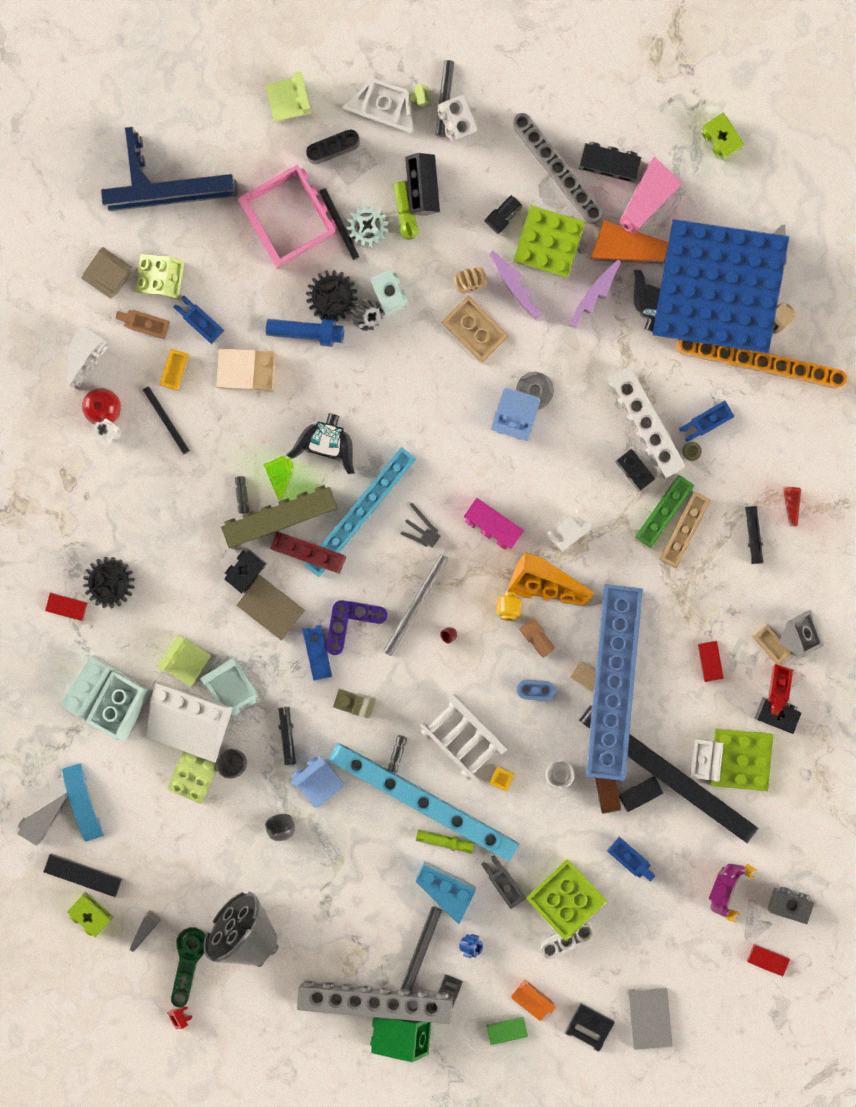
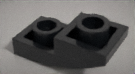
[619,776,663,812]

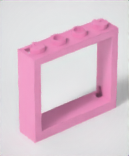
[238,164,337,268]

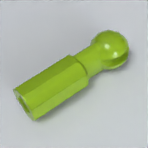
[393,181,419,240]

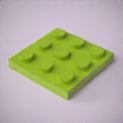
[513,205,586,278]
[710,728,773,791]
[526,859,608,941]

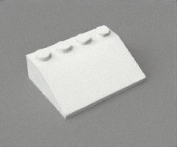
[147,683,233,762]

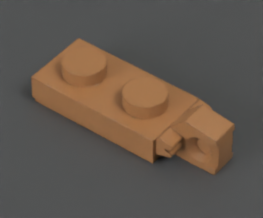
[115,310,170,340]

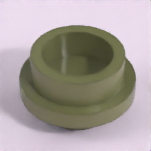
[682,442,702,461]

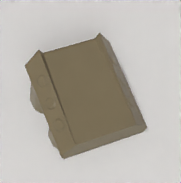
[81,247,132,299]

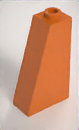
[590,220,669,264]

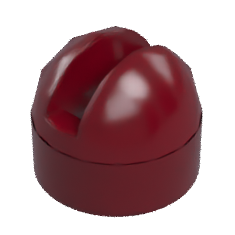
[440,627,457,644]

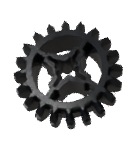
[306,270,358,322]
[83,557,135,608]

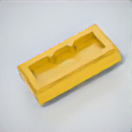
[159,349,190,391]

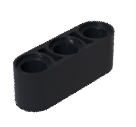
[306,129,360,164]

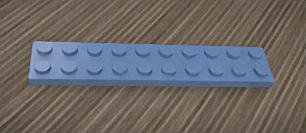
[585,584,643,781]

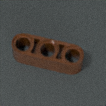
[595,778,621,814]

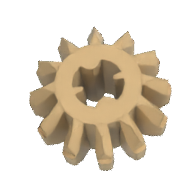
[454,267,487,294]

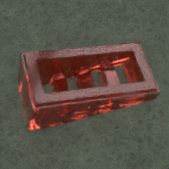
[783,486,801,526]

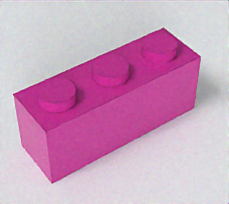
[463,498,524,550]

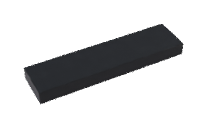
[43,853,123,897]

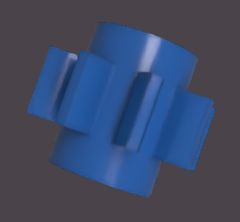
[459,934,483,959]

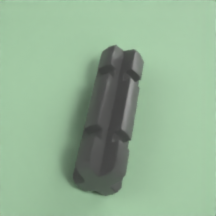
[235,476,249,514]
[388,735,407,773]

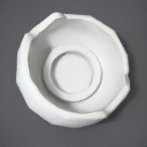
[545,760,575,789]

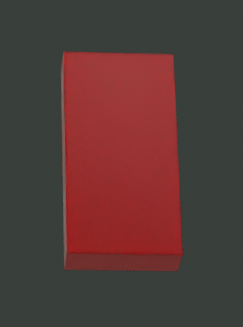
[45,593,88,621]
[697,641,724,682]
[747,944,790,977]

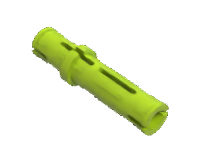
[416,829,474,854]

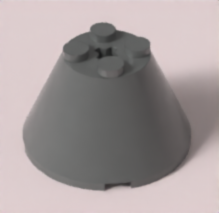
[204,891,279,967]

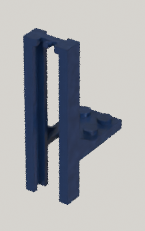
[101,127,238,212]

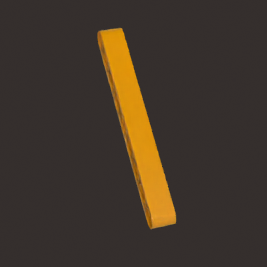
[677,340,847,388]

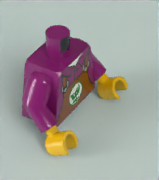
[708,864,757,923]

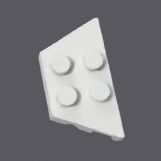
[343,78,414,134]

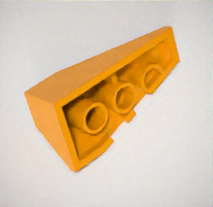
[507,552,593,606]

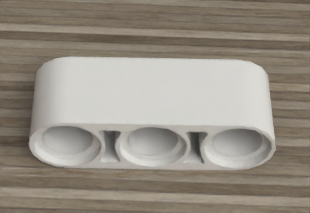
[540,922,593,959]

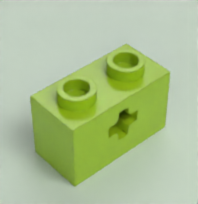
[702,112,745,161]
[67,892,114,938]

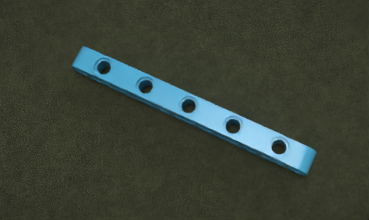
[328,743,520,861]

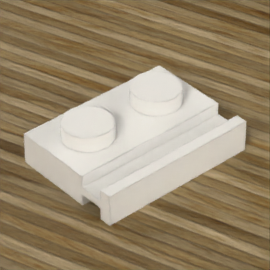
[690,739,724,781]

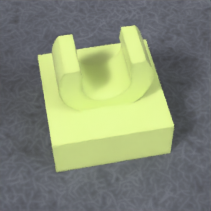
[409,84,432,108]

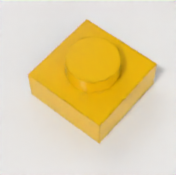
[489,766,515,792]

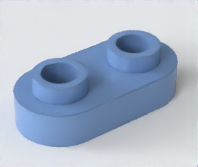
[517,680,555,701]

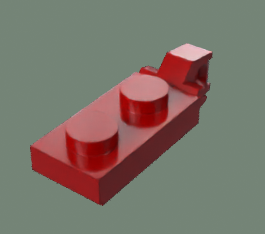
[768,664,793,716]

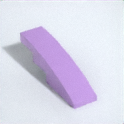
[490,250,541,320]
[569,260,621,329]

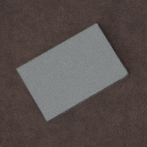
[629,988,672,1050]

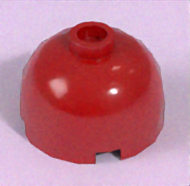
[82,388,121,424]

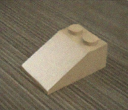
[216,349,277,392]

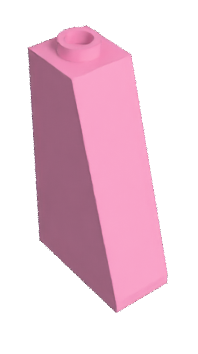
[619,157,683,235]

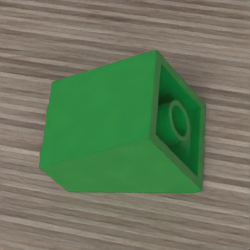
[370,1017,432,1063]

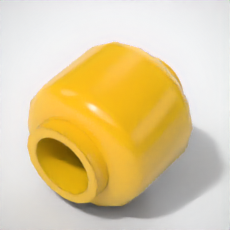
[496,592,522,621]

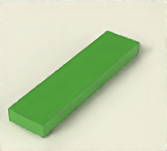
[635,474,695,548]

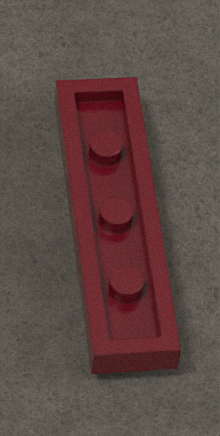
[270,531,347,574]

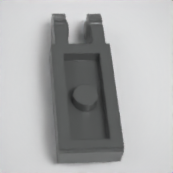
[481,855,526,909]

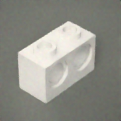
[437,94,478,142]

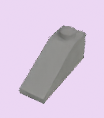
[17,793,68,846]

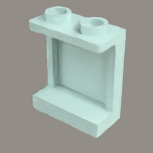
[200,657,259,718]

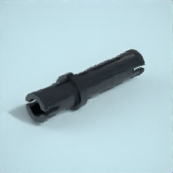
[745,506,764,564]
[278,707,296,765]

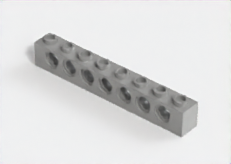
[297,981,453,1024]

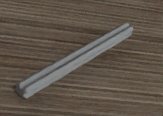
[384,554,448,656]

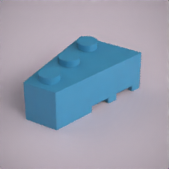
[416,861,476,924]

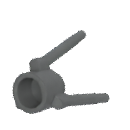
[401,503,441,548]

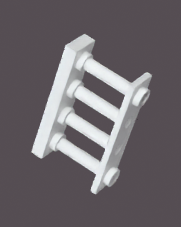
[421,693,508,782]

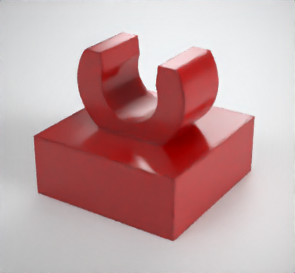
[167,1006,193,1029]

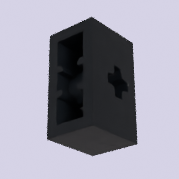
[614,449,656,491]
[224,549,268,594]
[754,697,802,734]

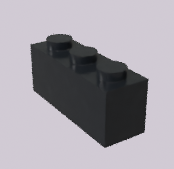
[579,142,642,183]
[405,153,440,216]

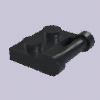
[565,1003,615,1052]

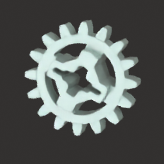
[347,205,389,248]

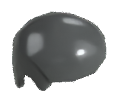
[216,749,247,779]
[265,814,295,842]

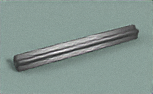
[400,906,442,992]

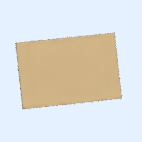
[441,295,509,363]

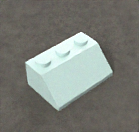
[60,655,127,720]
[86,671,152,741]

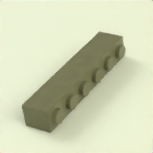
[221,485,338,548]

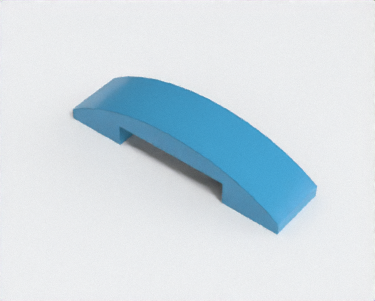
[62,763,104,842]

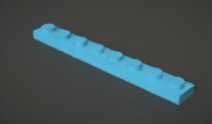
[304,447,416,577]

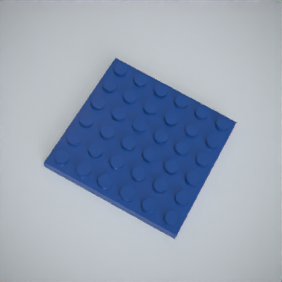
[652,219,790,354]

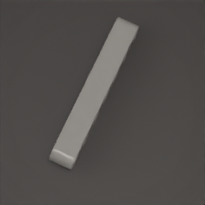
[513,113,603,224]

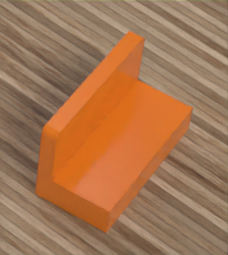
[511,979,556,1021]

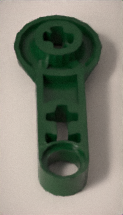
[171,927,206,1008]

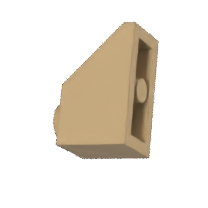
[773,302,796,334]

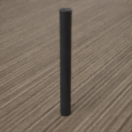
[319,188,360,260]
[143,386,190,455]

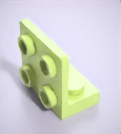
[266,71,312,122]
[135,254,184,299]
[156,634,212,687]

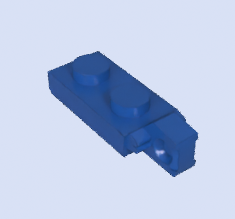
[607,836,655,882]

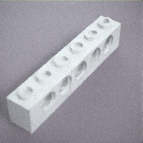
[607,366,686,479]

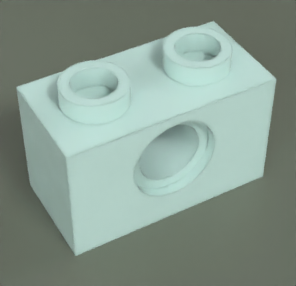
[370,269,408,316]

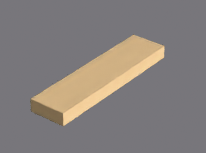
[659,491,711,568]

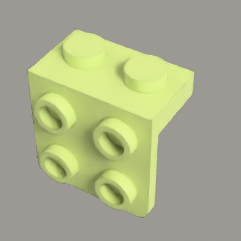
[168,752,218,804]

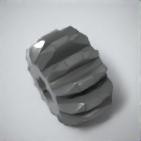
[350,298,383,331]

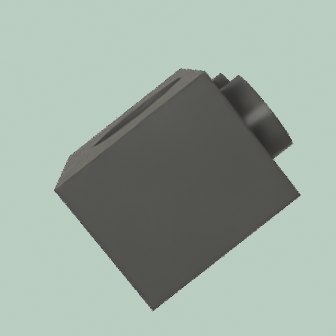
[767,887,814,924]

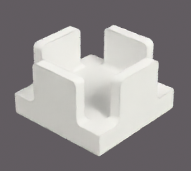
[547,510,593,552]

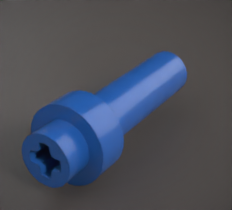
[266,319,344,347]

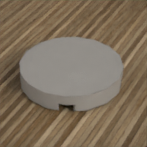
[516,371,554,409]

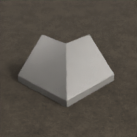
[779,610,824,657]

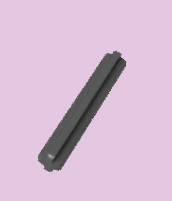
[435,60,454,137]

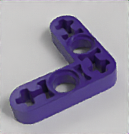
[326,600,388,655]

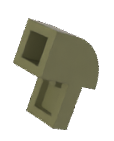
[333,689,376,718]

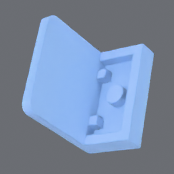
[491,388,540,441]
[290,755,344,808]

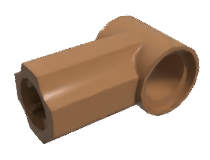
[519,618,555,658]

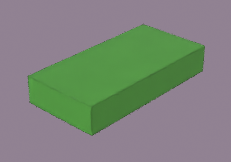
[486,1017,528,1045]

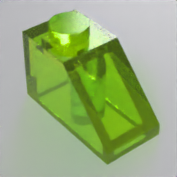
[263,455,294,500]

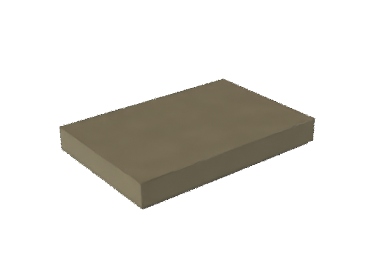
[236,575,305,641]

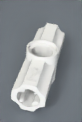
[94,418,121,444]

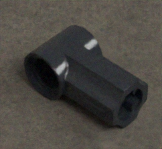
[484,195,523,234]

